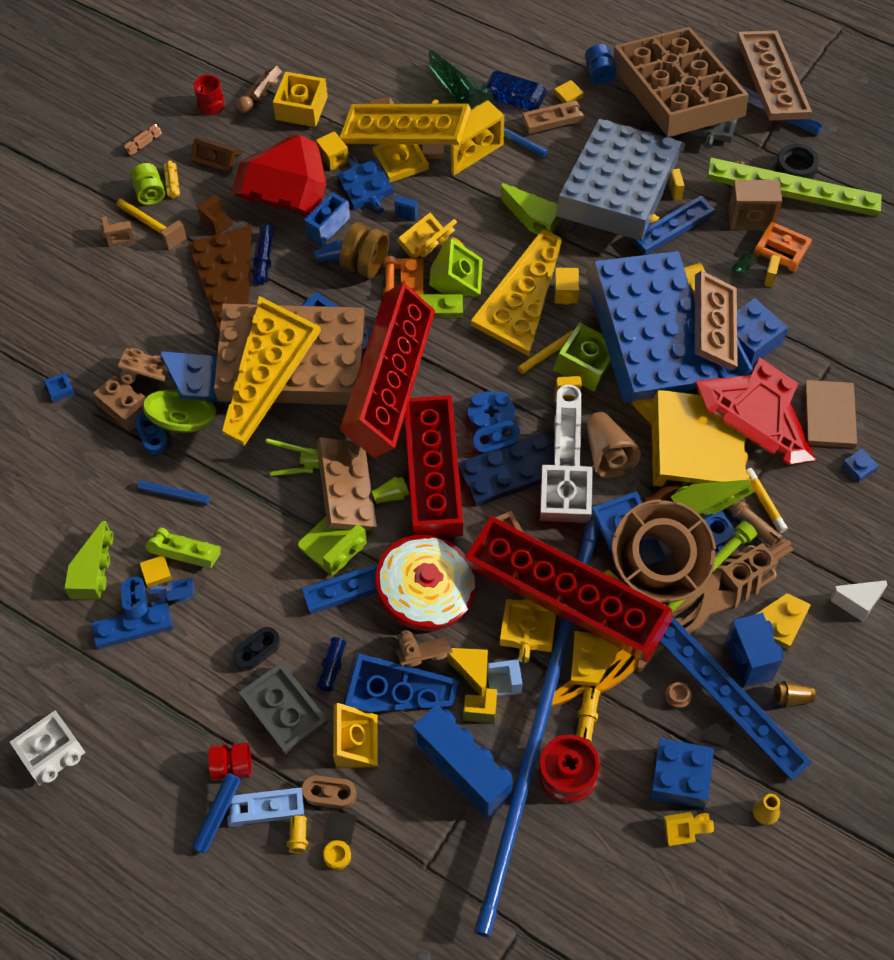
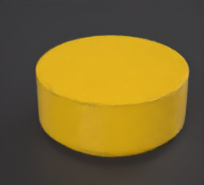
[323,840,351,870]

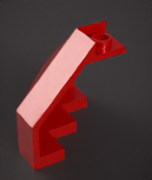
[231,135,326,216]

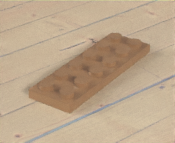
[736,31,812,120]

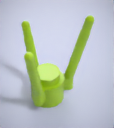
[265,439,320,476]

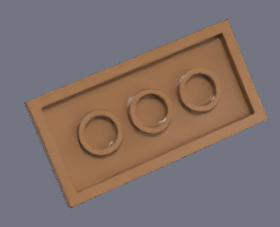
[695,271,738,370]
[316,438,377,531]

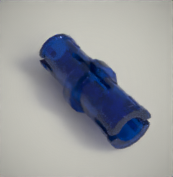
[317,637,347,692]

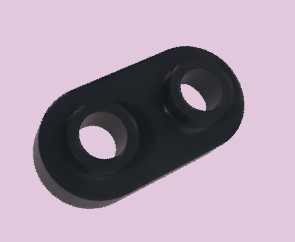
[233,627,281,671]

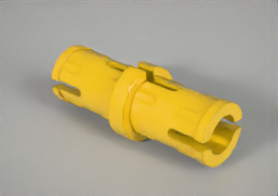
[576,688,600,743]

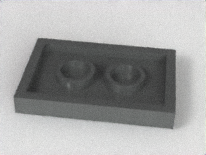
[239,662,329,755]

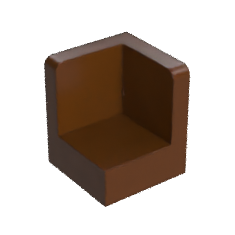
[197,195,233,235]

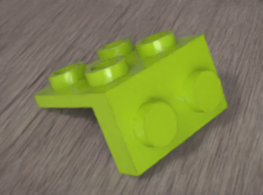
[298,517,367,576]

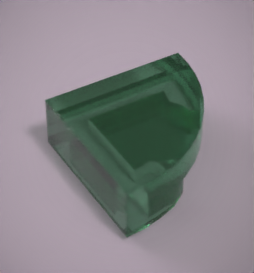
[731,252,759,275]

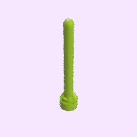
[666,521,757,612]

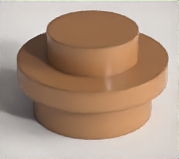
[665,682,692,708]

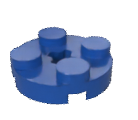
[468,391,515,436]

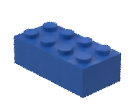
[413,705,513,820]

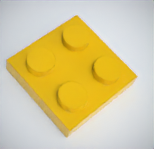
[372,144,429,183]

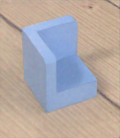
[487,660,523,697]

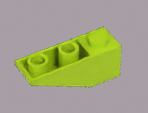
[501,183,561,234]
[64,521,113,600]

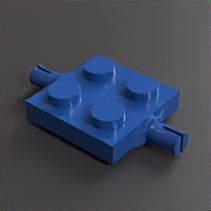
[337,155,394,214]

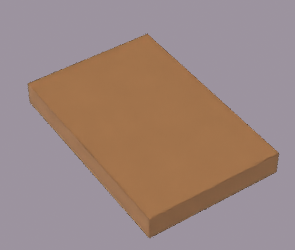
[805,380,857,448]

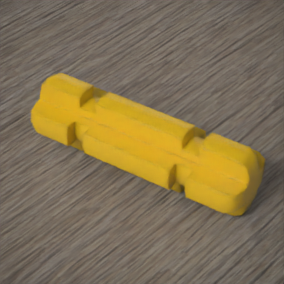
[163,161,180,199]

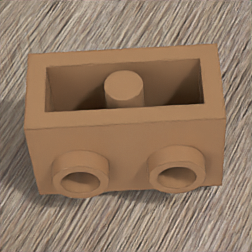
[93,375,146,432]

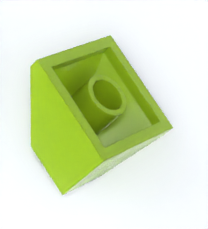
[429,238,483,297]

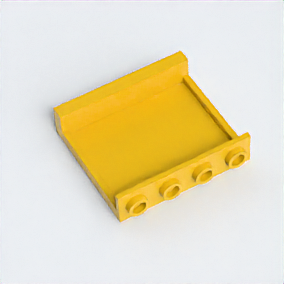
[651,390,749,487]

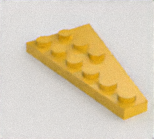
[471,229,562,356]
[222,296,321,446]

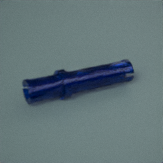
[253,224,274,285]

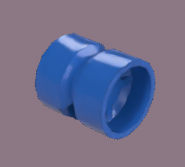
[585,44,617,85]

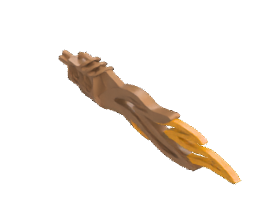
[551,538,793,707]

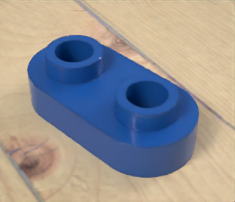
[135,412,168,455]
[472,420,520,452]

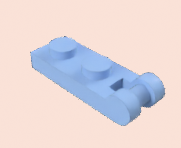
[227,787,304,827]

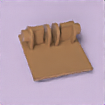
[118,348,168,384]
[395,630,453,667]

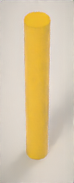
[116,199,167,234]
[518,330,573,374]

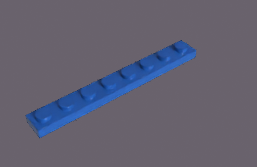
[660,617,812,781]

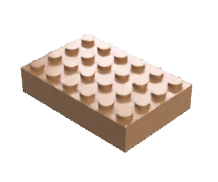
[613,27,749,137]
[214,304,365,405]

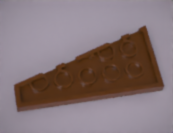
[188,225,253,335]

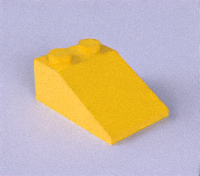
[451,100,504,176]

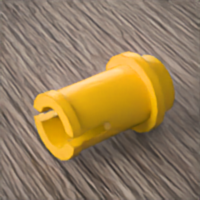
[286,816,308,854]

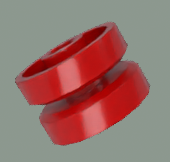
[538,734,600,804]

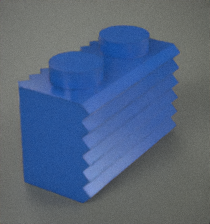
[305,193,350,246]

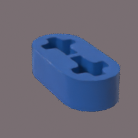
[121,577,148,619]

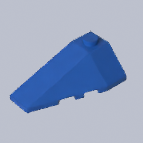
[344,653,459,712]

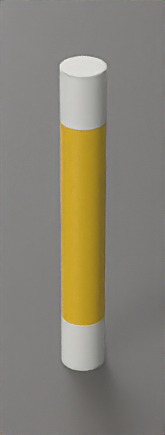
[746,468,788,533]

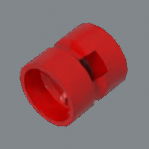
[193,74,225,115]
[209,742,251,781]

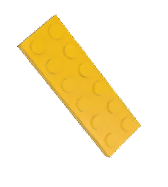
[340,104,471,145]

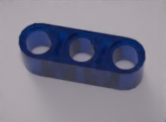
[483,71,547,111]

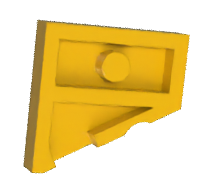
[757,593,811,650]
[571,631,620,686]

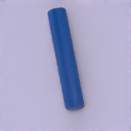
[192,773,241,853]

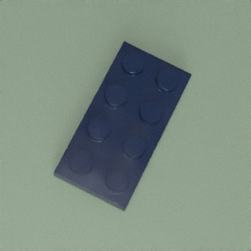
[458,431,554,507]

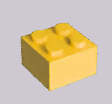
[273,72,328,127]

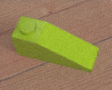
[671,480,755,518]

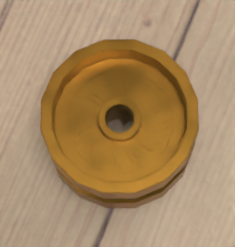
[339,222,390,279]

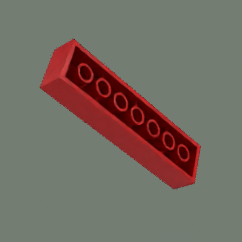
[340,282,435,458]
[464,516,673,663]

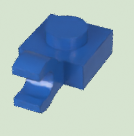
[149,578,195,606]

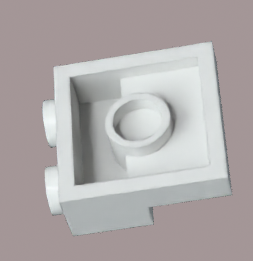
[10,710,86,786]

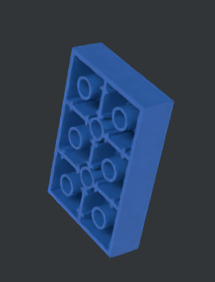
[585,251,719,403]

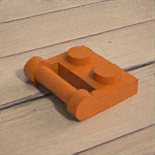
[753,222,812,273]
[383,256,424,296]

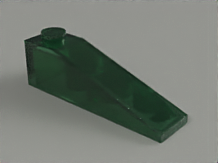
[429,50,494,110]

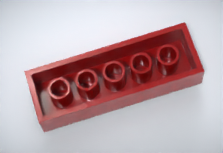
[405,395,463,538]

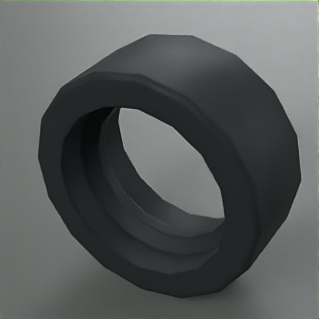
[775,143,819,179]

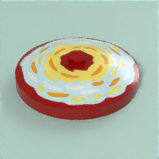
[375,535,476,631]

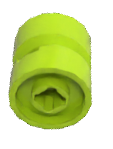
[130,163,165,205]

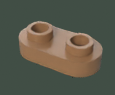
[302,775,357,809]

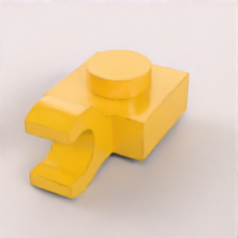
[664,812,714,846]

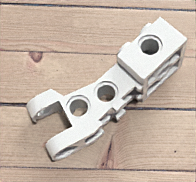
[540,385,592,523]

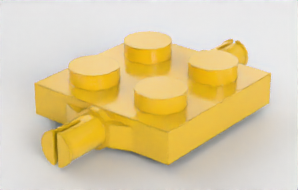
[500,599,556,663]

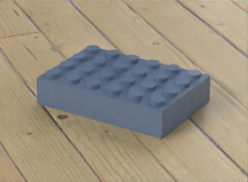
[556,119,682,241]

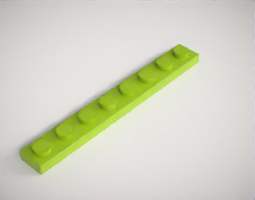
[706,158,882,217]

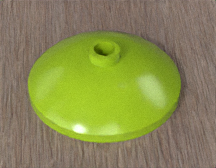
[143,390,216,433]

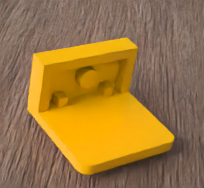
[396,213,457,258]

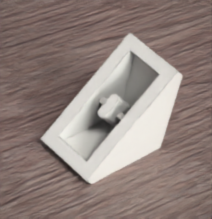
[830,581,887,622]

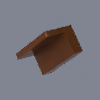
[190,138,243,172]

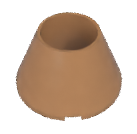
[612,499,716,603]

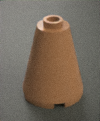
[586,412,641,478]

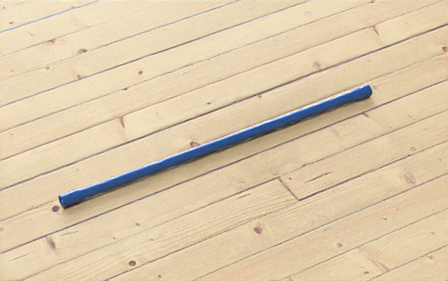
[474,520,599,938]

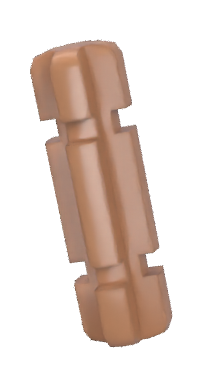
[124,124,162,156]

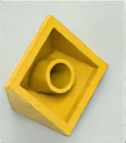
[333,703,378,768]

